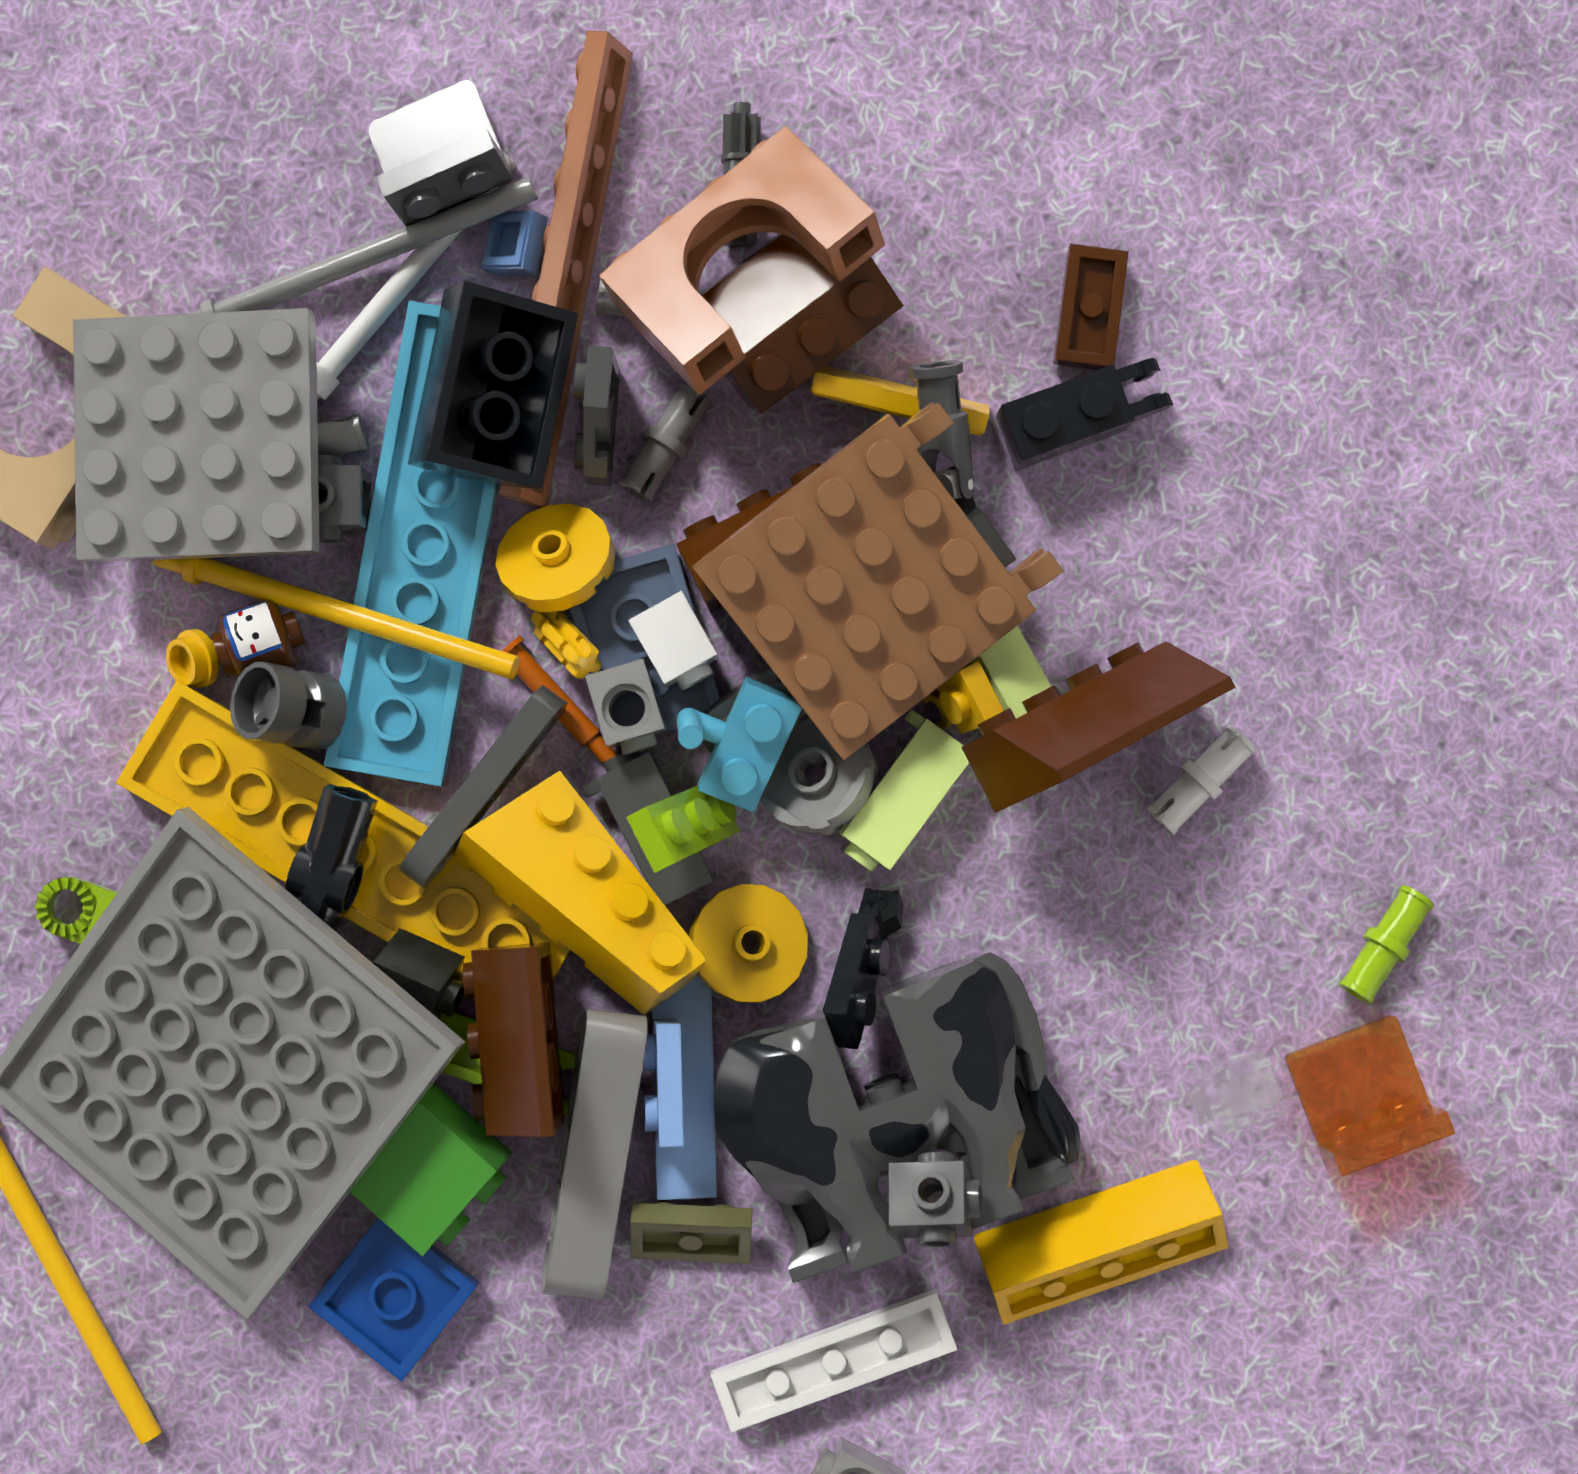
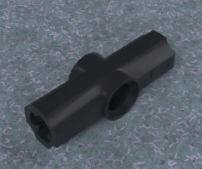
[285,784,378,932]

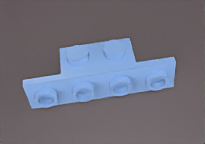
[643,975,717,1200]

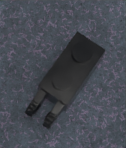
[995,357,1173,471]

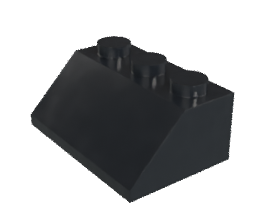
[407,280,579,490]

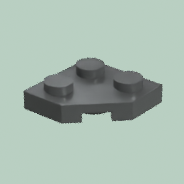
[574,345,620,486]

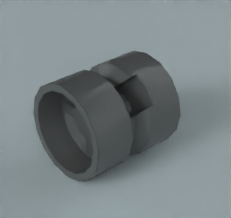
[230,662,347,750]

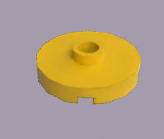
[495,503,616,612]
[689,884,808,1003]

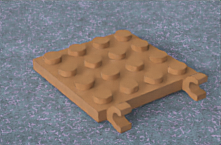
[692,402,1064,761]

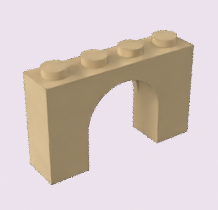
[0,266,126,550]

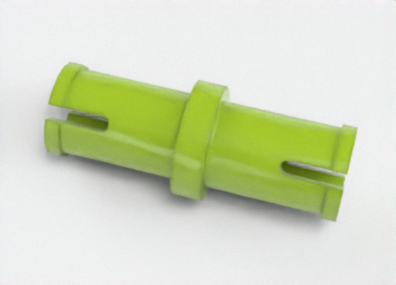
[1338,885,1435,1005]

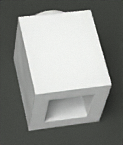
[628,591,719,691]

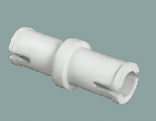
[1146,724,1257,835]

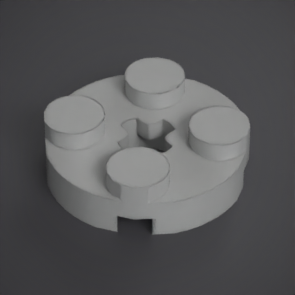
[761,718,879,836]

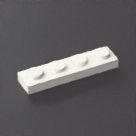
[711,1288,957,1433]

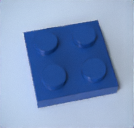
[308,1218,480,1382]

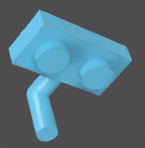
[677,677,802,813]

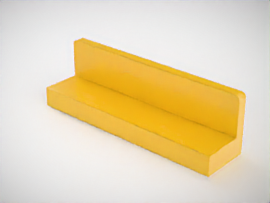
[974,1160,1229,1325]

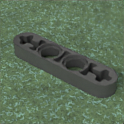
[399,685,568,888]

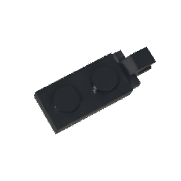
[823,888,903,1049]

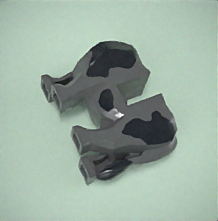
[714,952,1081,1283]

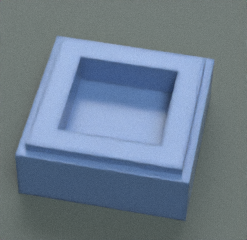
[482,211,548,275]

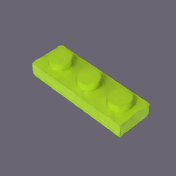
[626,785,740,873]

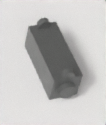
[581,752,715,905]

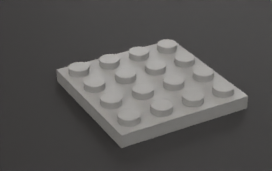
[73,308,320,563]

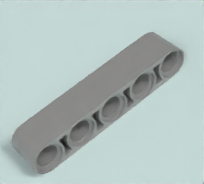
[541,1009,647,1300]

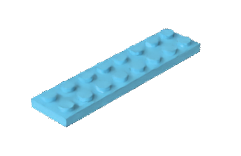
[324,300,499,787]

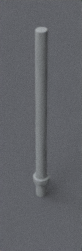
[189,177,539,314]

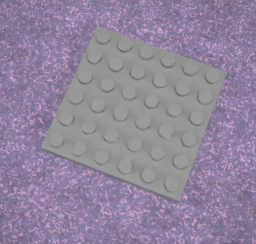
[0,807,465,1320]

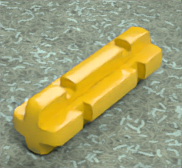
[530,611,602,679]

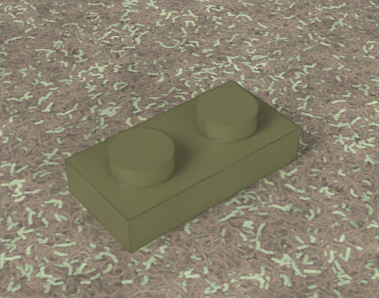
[630,1202,753,1264]

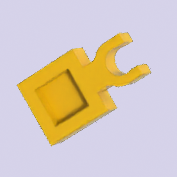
[922,661,1004,734]

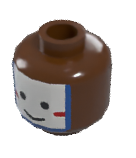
[211,599,306,678]

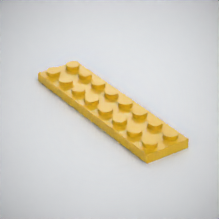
[116,680,571,983]

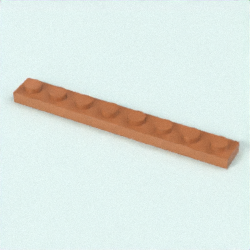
[499,30,633,508]

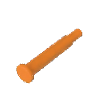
[502,635,618,764]

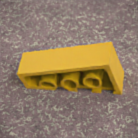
[452,771,707,1015]

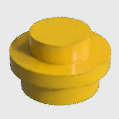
[166,629,221,688]

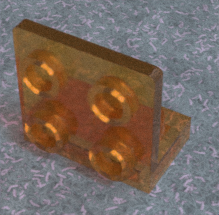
[1284,1015,1456,1177]

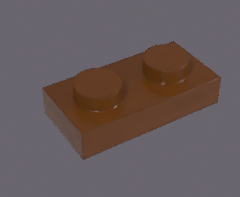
[1053,243,1129,370]

